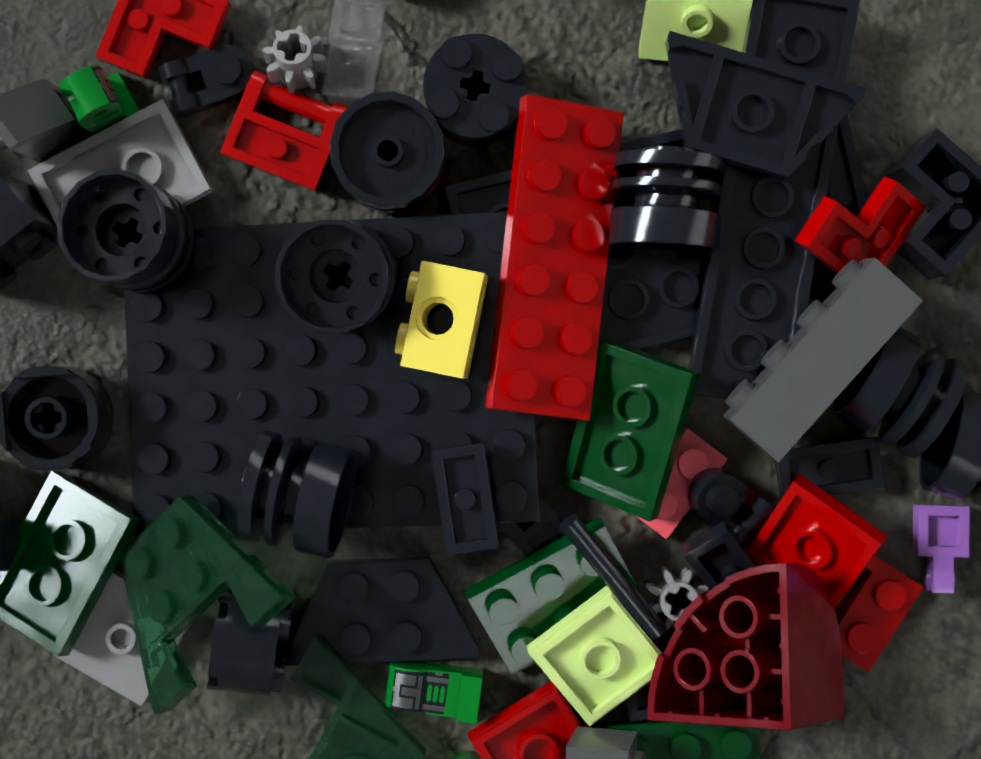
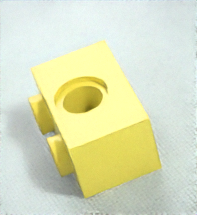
[395,261,489,379]

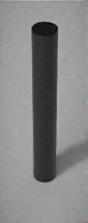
[560,514,667,639]

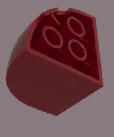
[647,563,845,730]

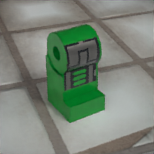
[59,65,141,135]
[385,661,483,724]

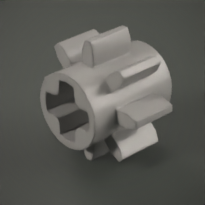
[262,25,328,94]
[646,567,708,630]

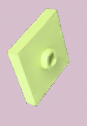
[638,0,753,61]
[526,585,664,726]

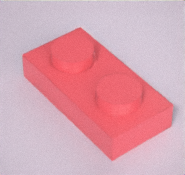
[636,428,728,539]

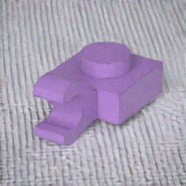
[912,505,970,593]

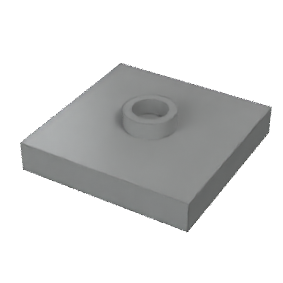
[54,569,195,706]

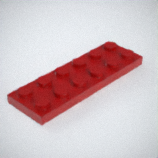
[485,94,624,421]

